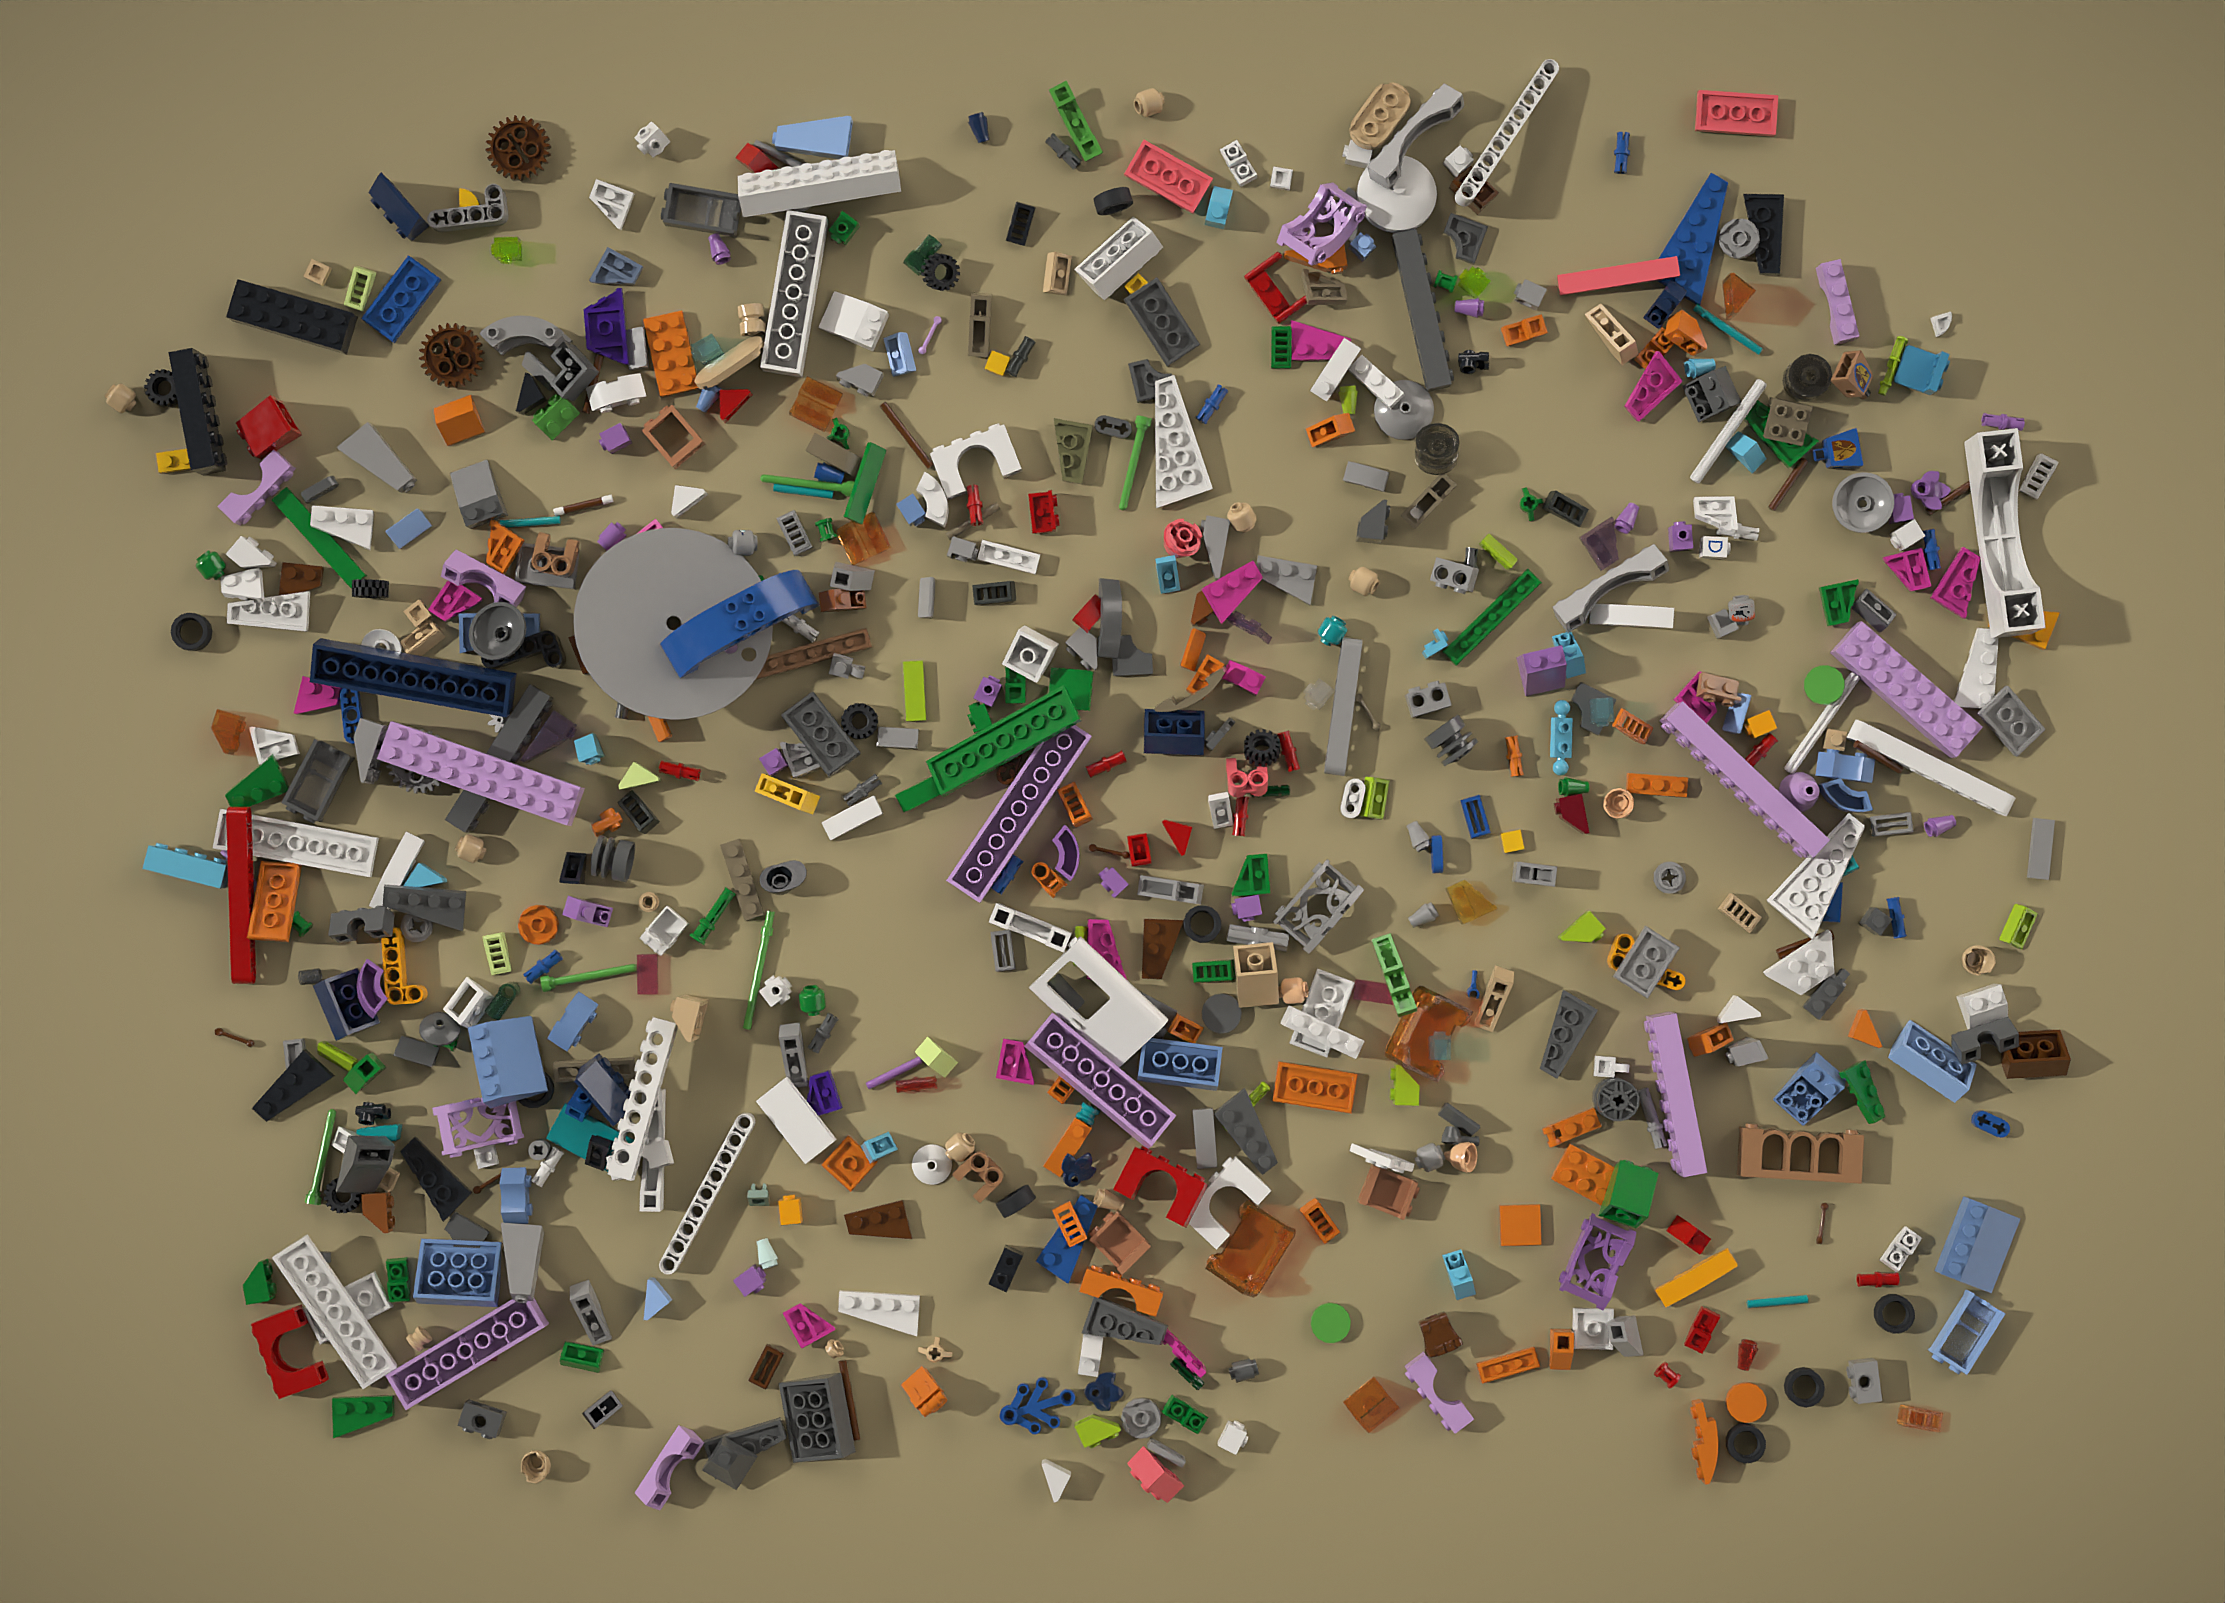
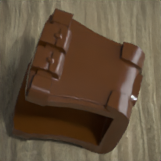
[1418,1311,1463,1358]

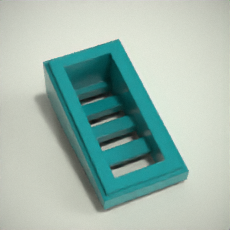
[356,1124,403,1141]

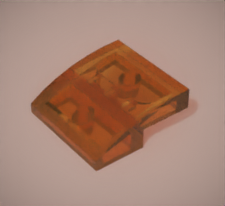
[789,376,843,432]
[836,512,891,566]

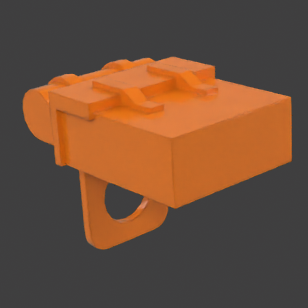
[901,1366,948,1417]

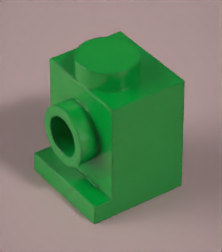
[828,211,860,245]
[967,702,992,734]

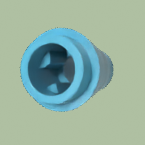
[1684,358,1716,378]

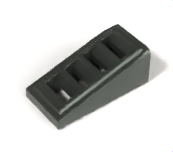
[1542,490,1589,527]
[972,581,1016,605]
[617,790,660,834]

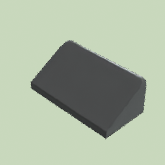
[1851,588,1897,632]
[1048,974,1085,1011]
[393,1036,440,1067]
[1438,1103,1481,1137]

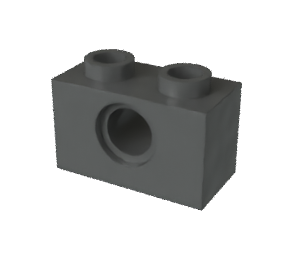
[457,1399,507,1439]

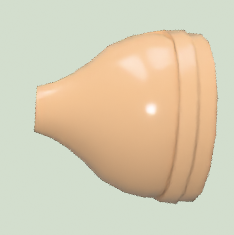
[1444,1142,1477,1173]

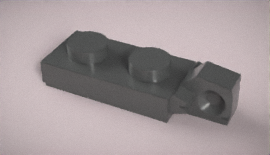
[1803,968,1850,1020]

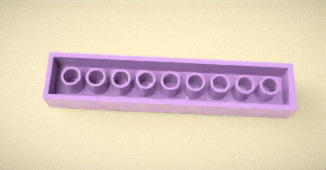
[1659,701,1830,858]
[377,721,585,826]
[946,725,1092,903]

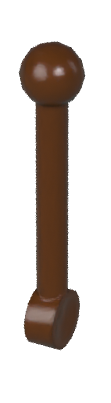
[1089,844,1130,859]
[215,1028,254,1047]
[473,1173,501,1194]
[1816,1203,1829,1245]

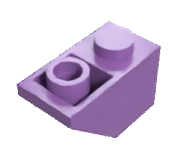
[562,896,613,927]

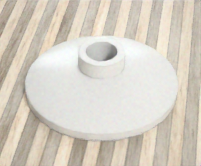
[361,629,401,652]
[912,1144,952,1185]

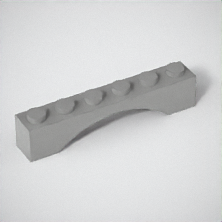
[1367,83,1464,189]
[1553,544,1669,633]

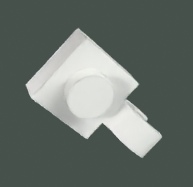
[1593,1056,1629,1078]

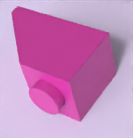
[1222,660,1266,696]

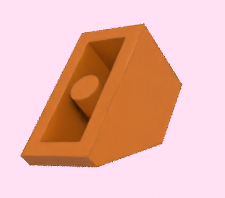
[1306,413,1355,447]
[1687,1022,1734,1057]

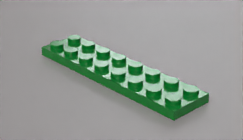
[926,685,1082,797]

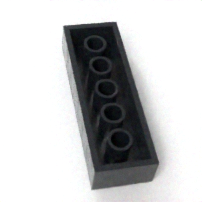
[226,279,358,355]
[168,348,228,475]

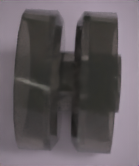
[1782,354,1832,402]
[1414,423,1460,475]

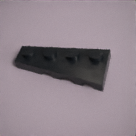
[1743,194,1784,275]
[252,1049,335,1122]

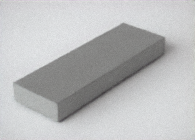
[2027,818,2055,880]

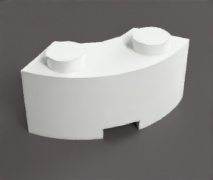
[586,373,646,413]
[916,472,949,528]

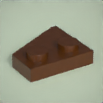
[279,562,324,595]

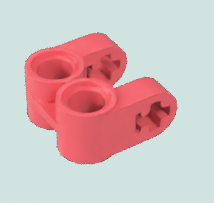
[1226,758,1268,798]

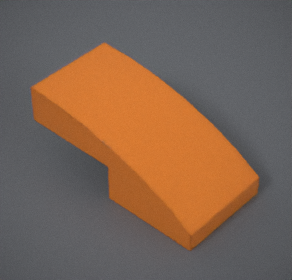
[1501,314,1548,347]
[1186,654,1224,700]

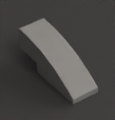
[1137,875,1204,905]
[1192,1108,1217,1169]

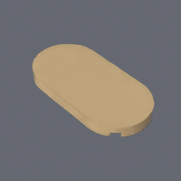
[1350,83,1411,150]
[694,336,764,389]

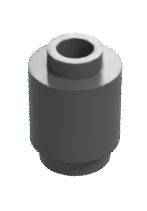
[1229,1358,1259,1383]

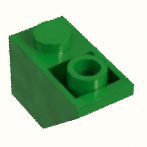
[343,1053,386,1094]
[242,1259,277,1305]

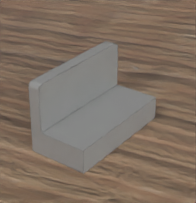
[876,727,919,749]

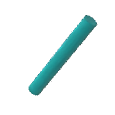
[773,484,834,499]
[500,516,561,528]
[1746,1295,1808,1308]

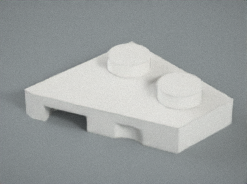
[589,179,635,230]
[1693,496,1738,534]
[249,727,300,765]

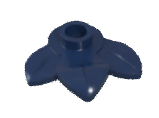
[1061,1152,1096,1187]
[1084,1372,1124,1411]

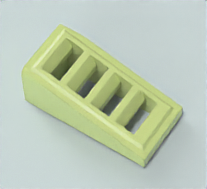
[344,266,377,311]
[482,932,512,975]

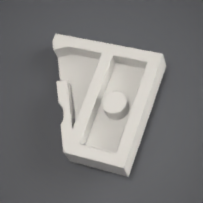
[221,567,264,603]

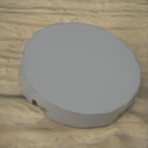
[1719,219,1760,259]
[1121,1397,1161,1439]

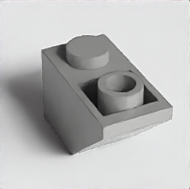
[836,364,884,397]
[830,562,875,591]
[1065,627,1098,671]
[1606,1315,1643,1357]

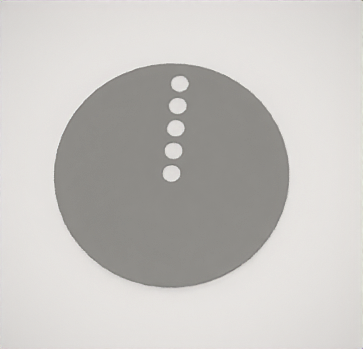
[574,528,773,720]

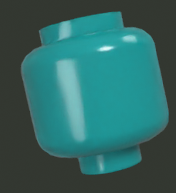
[1318,615,1347,646]

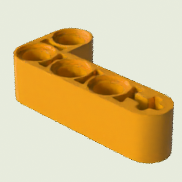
[381,926,428,1005]
[1607,933,1686,990]

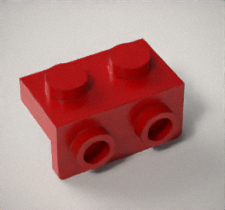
[1028,490,1060,534]

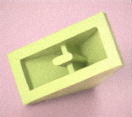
[618,762,661,790]
[915,1037,958,1077]

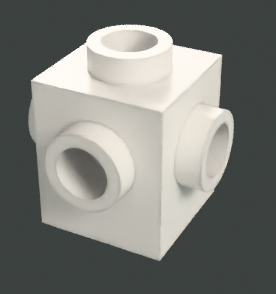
[634,122,671,158]
[759,975,792,1007]

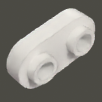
[1340,779,1365,818]

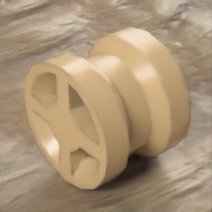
[406,1326,432,1352]

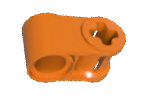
[1031,862,1068,899]

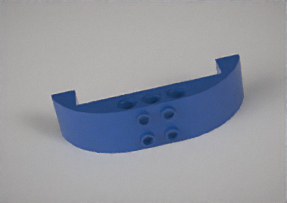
[660,570,820,679]

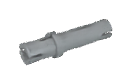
[1637,1087,1668,1149]

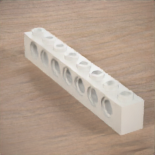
[606,1017,678,1181]

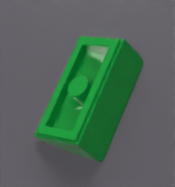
[559,1341,604,1373]

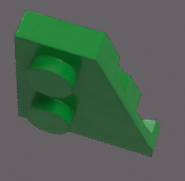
[1819,579,1859,627]
[1232,854,1270,896]

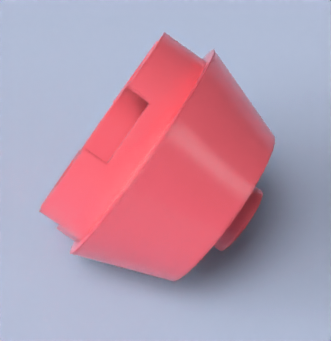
[1164,519,1202,558]

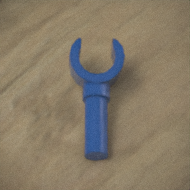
[1467,970,1480,999]

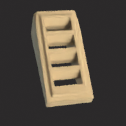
[1718,893,1762,933]

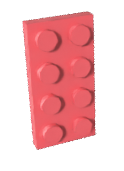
[1695,90,1778,137]
[1124,140,1213,214]

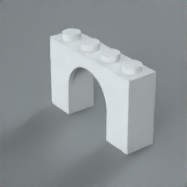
[930,423,1022,500]
[989,903,1072,952]
[1189,1156,1271,1250]

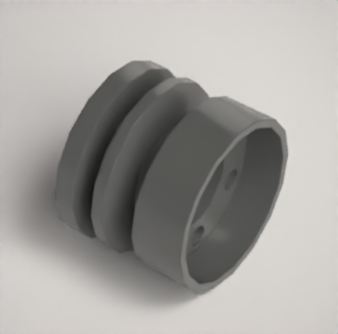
[1424,715,1478,766]
[591,835,635,883]
[1592,1077,1640,1121]

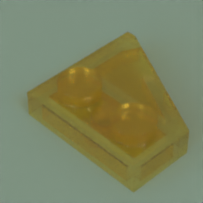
[1445,880,1497,925]

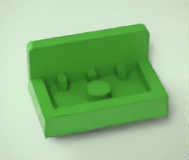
[532,394,580,440]

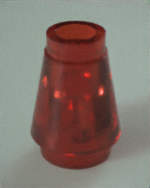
[1737,1339,1758,1371]

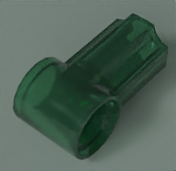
[903,234,942,276]
[485,982,520,1020]

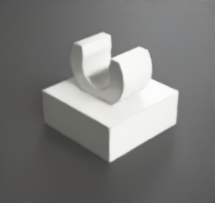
[473,1144,499,1169]

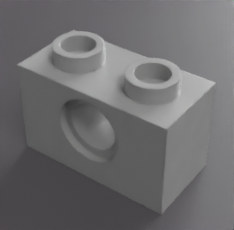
[1846,1358,1882,1404]

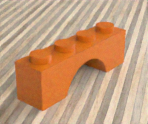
[1079,1265,1163,1317]

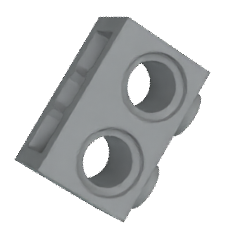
[1430,557,1479,594]
[1405,680,1452,718]
[1512,862,1557,887]

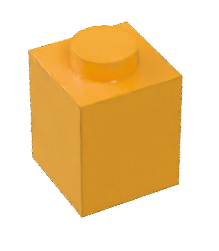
[1743,710,1777,738]
[778,1194,803,1225]

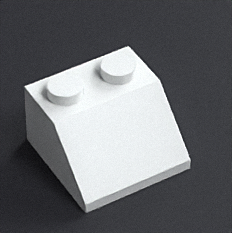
[1002,625,1059,683]
[1956,984,2008,1029]

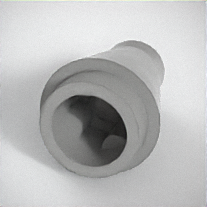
[1406,821,1431,852]
[1408,902,1439,928]

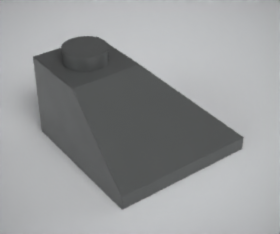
[702,1436,758,1490]

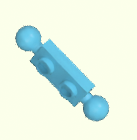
[1550,700,1573,776]

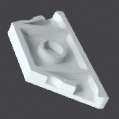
[1763,929,1834,995]
[1350,1143,1414,1173]

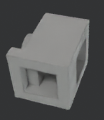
[947,536,979,562]

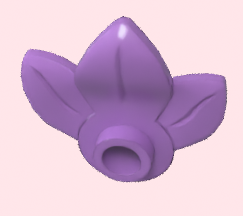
[1911,471,1951,510]

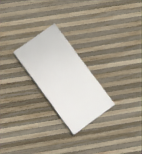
[1290,968,1355,1057]
[756,1077,837,1164]
[303,1271,393,1345]

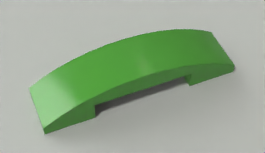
[1049,81,1103,162]

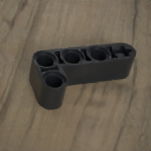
[481,630,566,669]

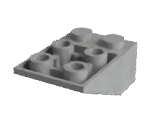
[354,718,389,784]

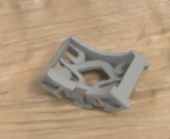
[480,316,573,355]
[1273,859,1364,954]

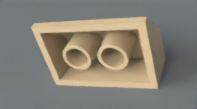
[670,994,709,1042]

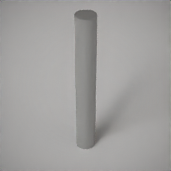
[753,140,803,167]

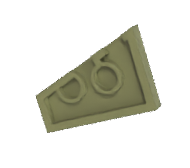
[1054,418,1093,485]

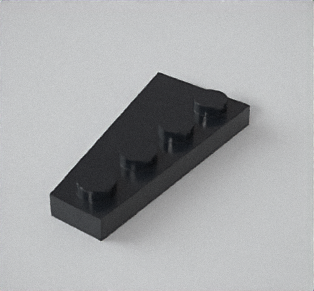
[400,1137,473,1222]

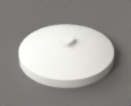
[1357,156,1437,233]

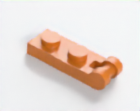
[1542,1107,1602,1148]

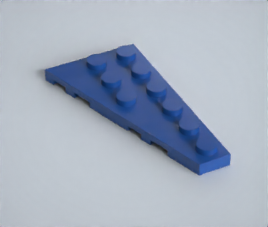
[1658,173,1728,305]

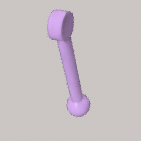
[919,316,942,354]

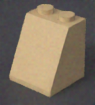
[1233,942,1279,1008]

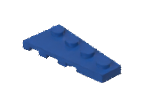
[1036,1195,1097,1284]

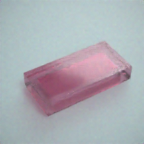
[637,954,659,994]
[1353,979,1393,1005]

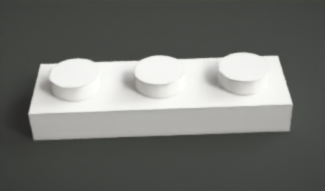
[1348,355,1405,409]
[977,540,1040,575]

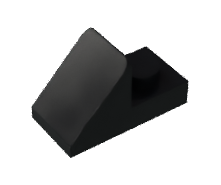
[585,1135,613,1171]

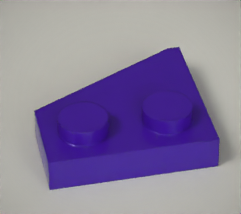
[807,1070,843,1116]

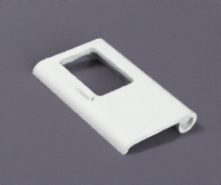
[1029,936,1168,1067]

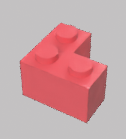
[1127,1446,1184,1503]

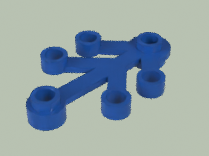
[1000,1377,1075,1434]

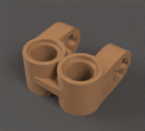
[531,532,580,578]
[952,1151,1004,1203]

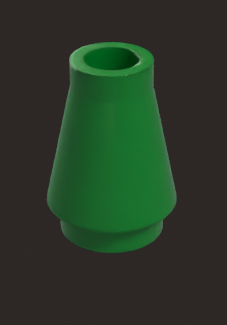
[1558,777,1589,797]

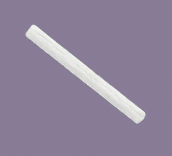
[1690,379,1767,484]
[1784,672,1860,774]

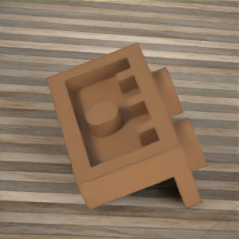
[1696,672,1741,707]

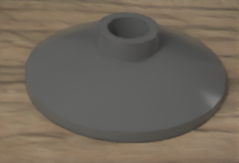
[419,1012,460,1046]

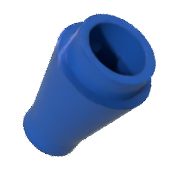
[814,462,844,484]

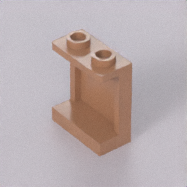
[1357,1164,1420,1220]
[1089,1210,1151,1275]

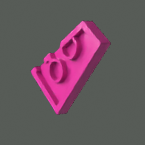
[1201,561,1263,624]
[1163,1329,1206,1378]

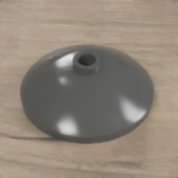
[469,602,526,661]

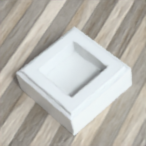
[1270,167,1293,191]

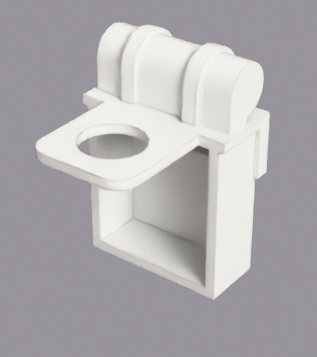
[640,906,689,956]

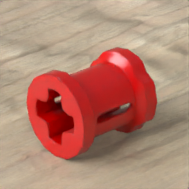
[1654,1362,1681,1389]

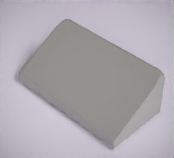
[626,327,649,370]
[522,351,556,391]
[918,577,936,619]

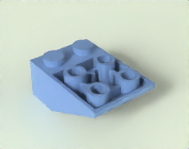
[1773,1052,1846,1126]

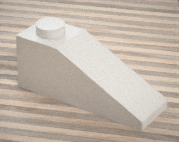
[1310,338,1361,401]

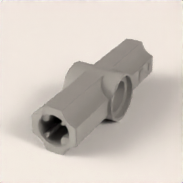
[1227,924,1289,951]

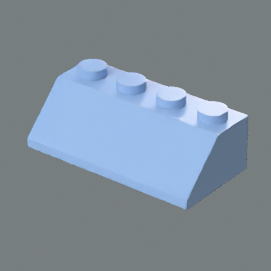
[1888,1020,1977,1103]

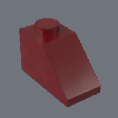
[1554,794,1590,834]

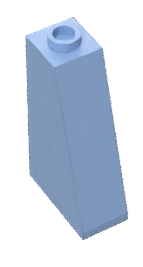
[772,116,853,159]

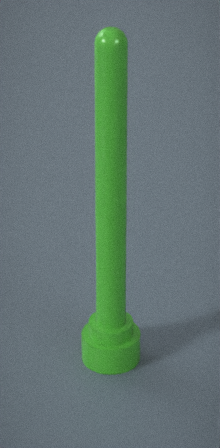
[1119,415,1152,511]
[760,474,855,497]
[541,964,637,992]
[305,1109,336,1205]

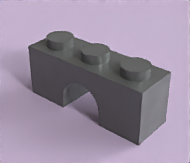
[328,906,395,943]
[1951,1017,2019,1065]

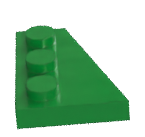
[225,754,289,807]
[1838,1060,1885,1124]
[332,1395,394,1439]

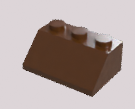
[2001,1030,2071,1079]

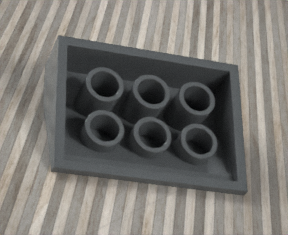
[779,1373,856,1463]

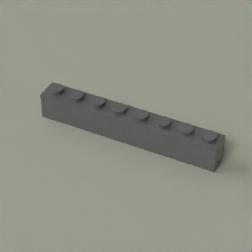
[1391,229,1454,392]
[445,684,553,833]

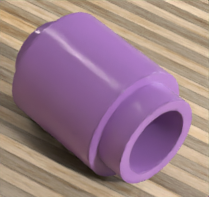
[597,522,627,551]

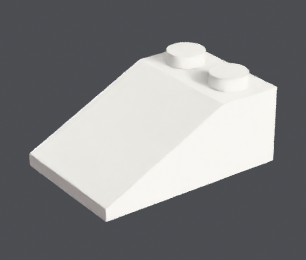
[818,291,889,351]

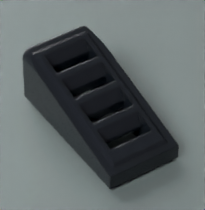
[1006,201,1036,246]

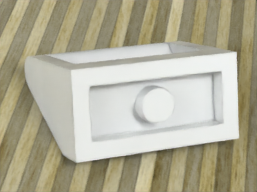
[443,977,495,1028]

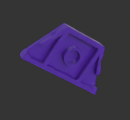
[583,288,629,365]

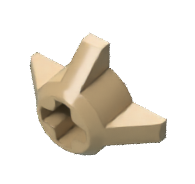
[918,1337,953,1362]

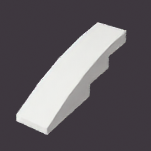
[1589,604,1674,629]
[369,832,425,910]

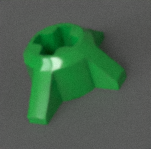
[826,417,850,450]
[1519,487,1543,521]

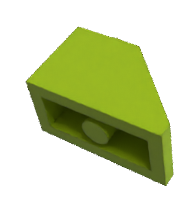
[1558,911,1606,942]

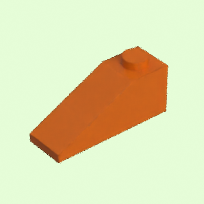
[1284,244,1347,274]
[1043,1116,1092,1177]

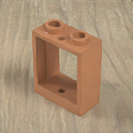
[642,405,705,469]

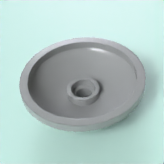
[1374,380,1434,440]
[1832,472,1894,533]

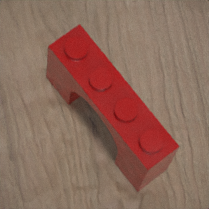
[1113,1146,1208,1228]
[251,1304,329,1399]

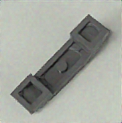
[1097,578,1122,659]

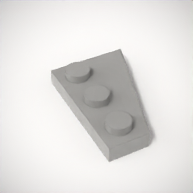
[1256,555,1317,605]

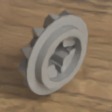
[1653,862,1686,894]
[401,914,433,942]

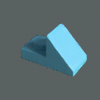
[1155,555,1180,594]

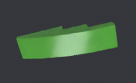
[1372,933,1417,1018]

